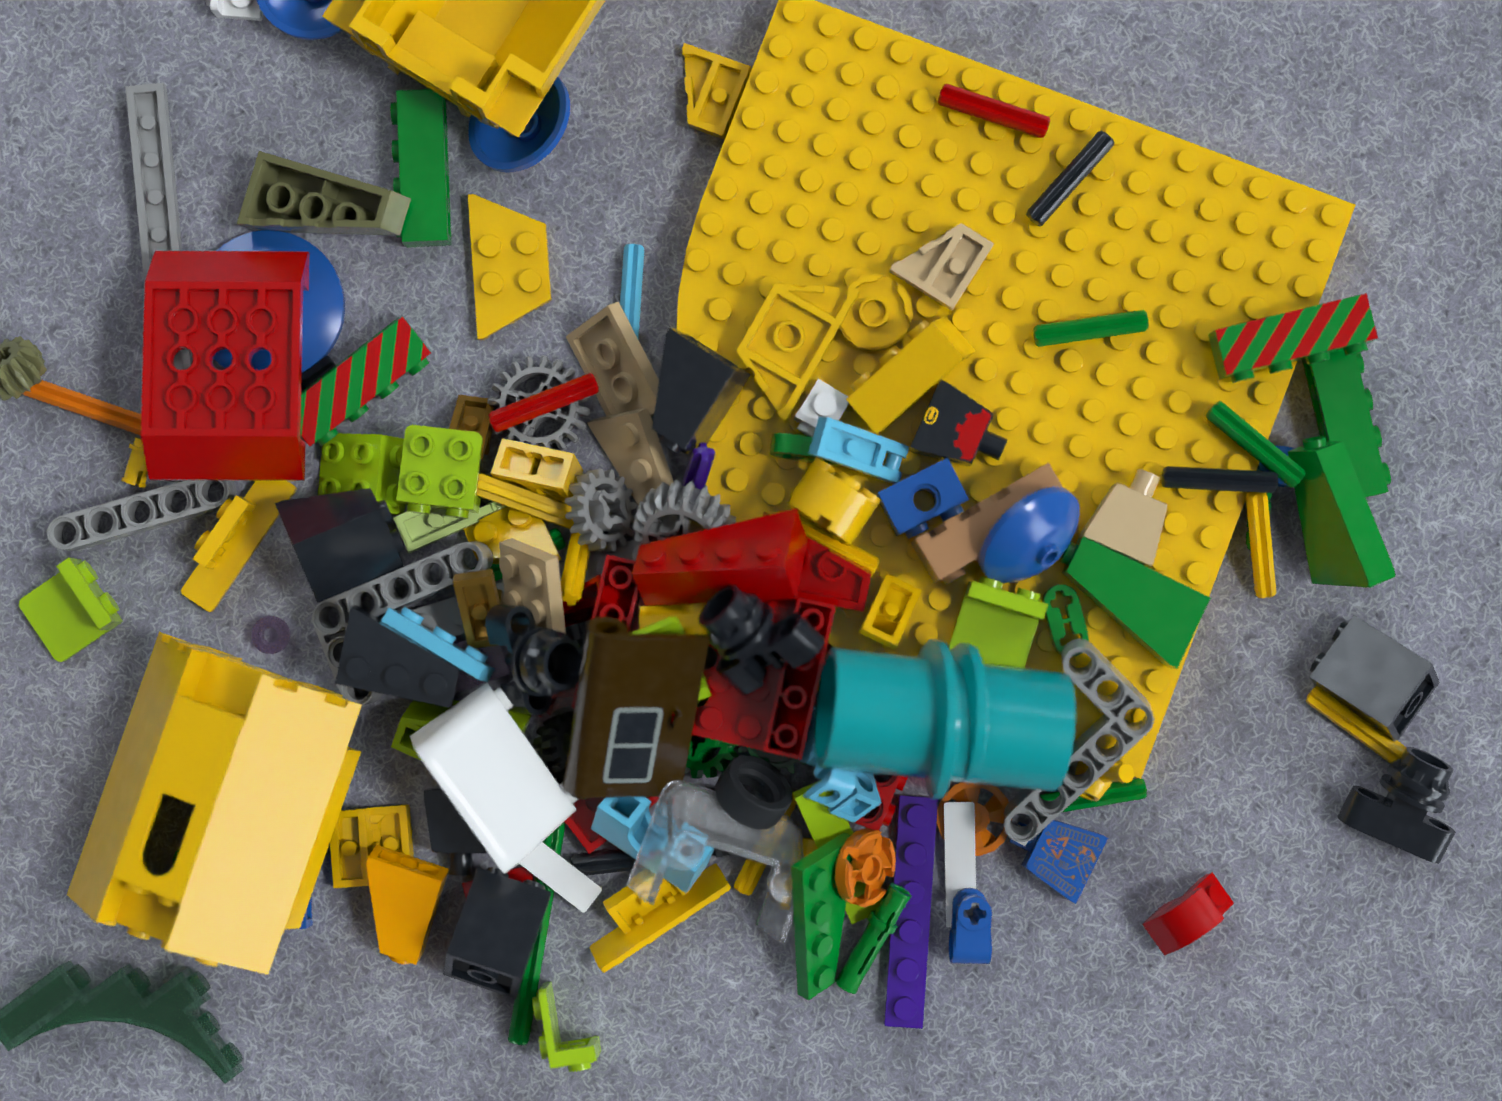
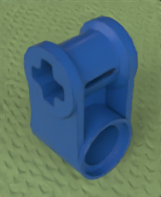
[949,888,992,964]

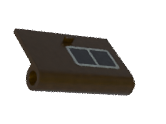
[563,617,710,799]

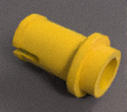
[121,437,148,488]

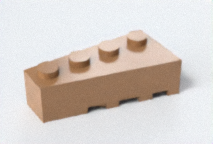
[911,463,1063,585]

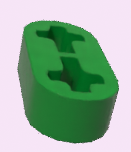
[770,433,839,466]
[1042,584,1089,657]

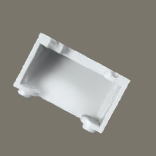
[410,682,578,874]

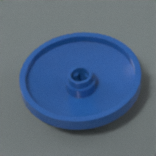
[213,230,345,373]

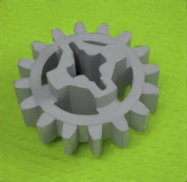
[565,468,637,553]

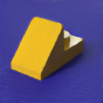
[859,573,922,650]

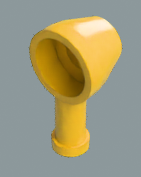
[1075,761,1134,801]

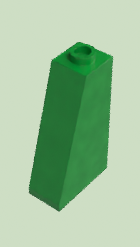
[1288,436,1396,588]
[1060,536,1211,669]

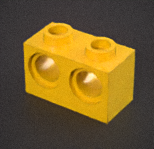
[491,438,583,504]

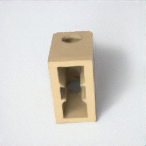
[1079,469,1167,567]

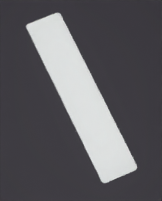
[944,802,976,927]
[519,842,602,913]

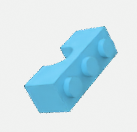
[591,797,716,893]

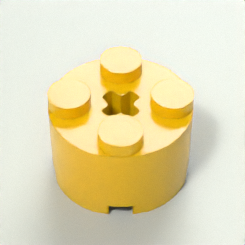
[787,457,881,545]

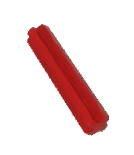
[938,84,1050,138]
[488,373,599,432]

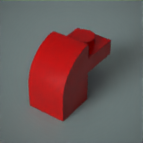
[1142,872,1234,956]

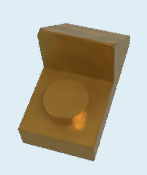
[449,395,495,459]
[453,569,504,648]

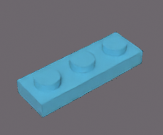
[381,607,495,682]

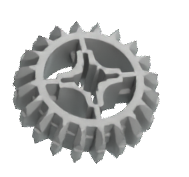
[488,355,591,452]
[633,479,736,545]

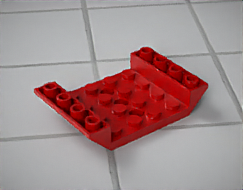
[141,251,310,481]
[571,554,836,760]

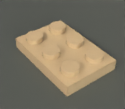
[566,302,659,417]
[499,538,566,634]

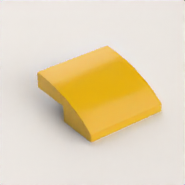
[330,804,414,888]

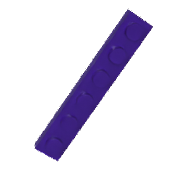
[884,795,938,1029]

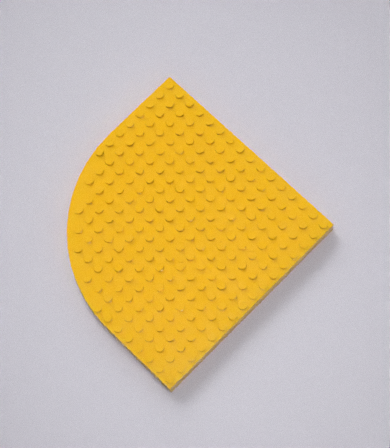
[677,0,1356,779]

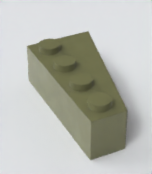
[237,151,411,236]

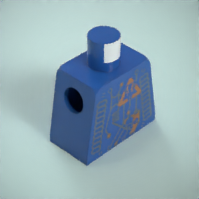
[1009,820,1108,904]

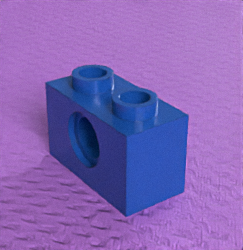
[876,458,969,539]

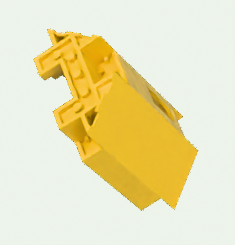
[322,0,606,138]
[67,631,362,975]

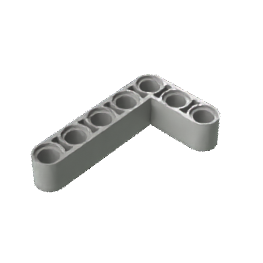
[47,480,236,551]
[312,541,493,705]
[1004,639,1154,842]

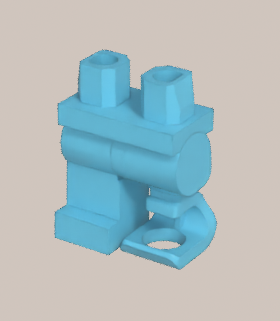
[798,707,881,823]

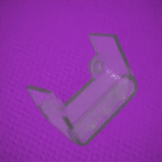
[627,780,804,943]

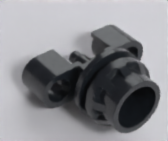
[699,585,825,695]
[485,605,583,715]
[1337,747,1456,864]

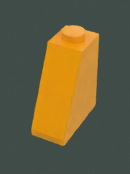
[366,845,449,965]

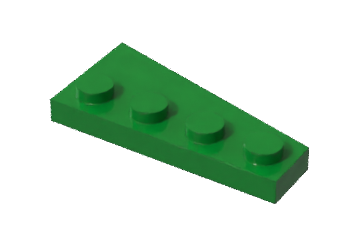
[791,832,853,1001]

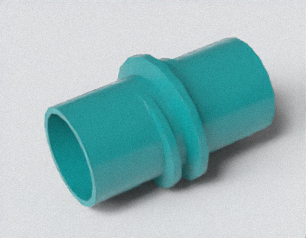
[814,639,1076,800]

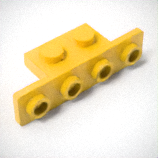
[181,481,297,612]
[590,863,731,973]

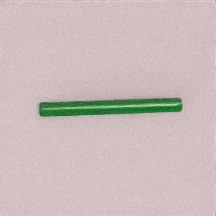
[508,821,566,1045]

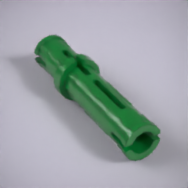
[835,883,912,994]

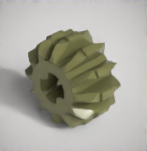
[0,336,47,401]

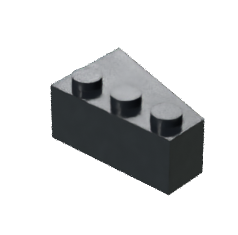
[335,605,461,708]

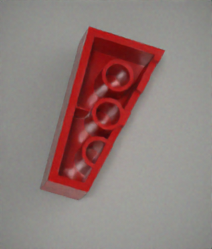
[632,508,808,606]

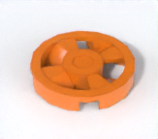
[936,782,1012,856]
[835,828,896,907]

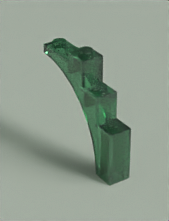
[0,961,244,1084]

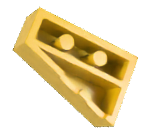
[846,316,976,435]

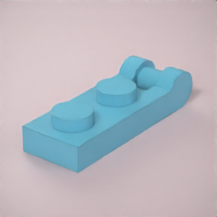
[808,416,909,484]

